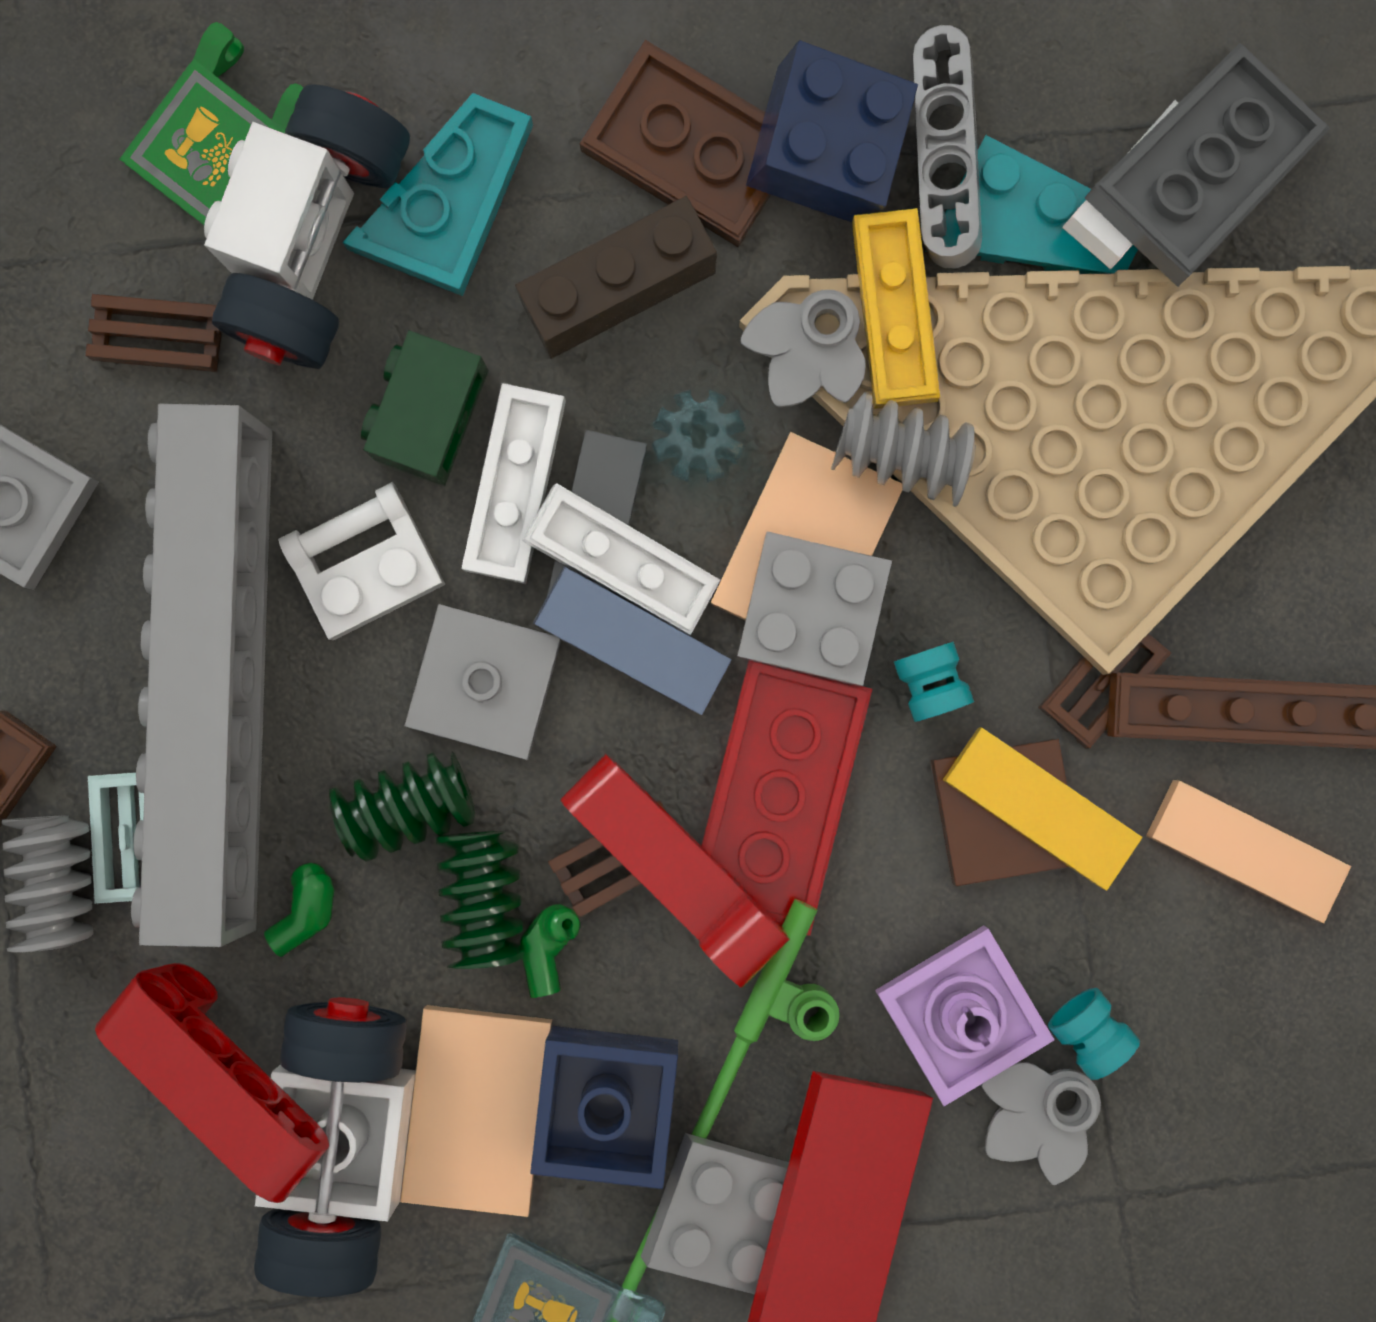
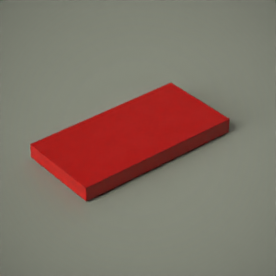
[701,660,872,936]
[748,1071,933,1322]

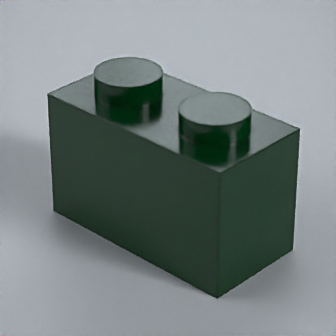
[361,330,489,486]

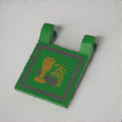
[120,22,304,225]

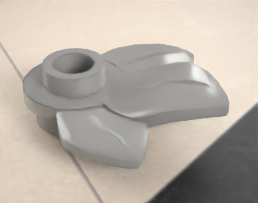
[740,290,865,407]
[981,1061,1101,1185]

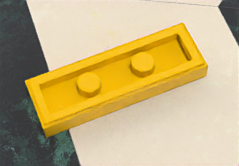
[852,208,940,409]
[943,727,1143,891]

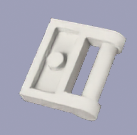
[278,482,446,641]

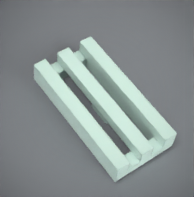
[88,773,144,904]

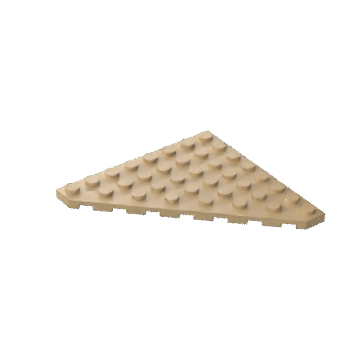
[739,266,1376,675]

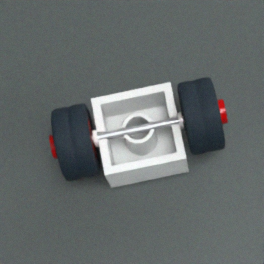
[204,84,410,369]
[254,997,416,1297]

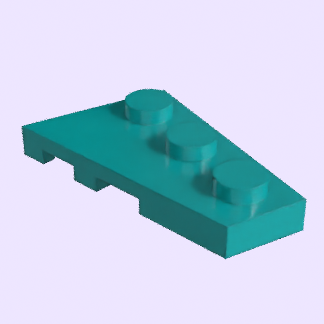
[342,93,533,296]
[925,135,1138,274]

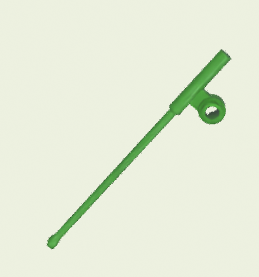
[605,899,839,1322]

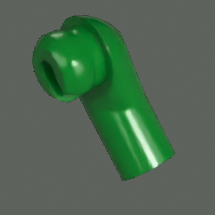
[264,863,335,957]
[520,904,580,998]

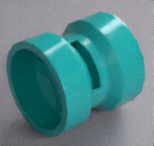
[894,642,974,722]
[1048,988,1140,1080]

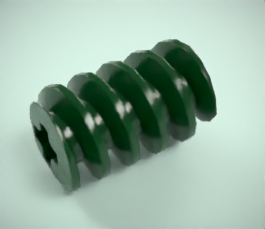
[329,752,475,862]
[436,831,525,969]

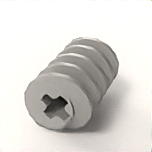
[831,392,976,507]
[2,815,93,952]

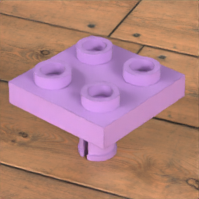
[875,925,1054,1106]

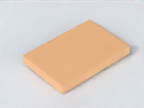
[710,432,903,620]
[400,1005,552,1217]

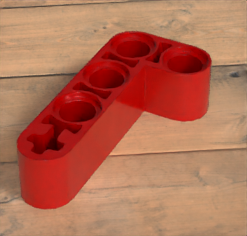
[560,753,790,988]
[95,963,329,1203]

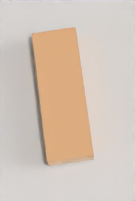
[1146,780,1351,923]

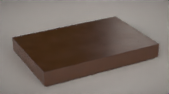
[580,40,771,247]

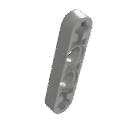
[913,25,982,269]

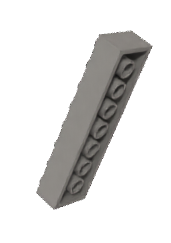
[131,404,272,947]

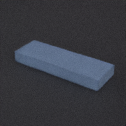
[533,567,732,715]

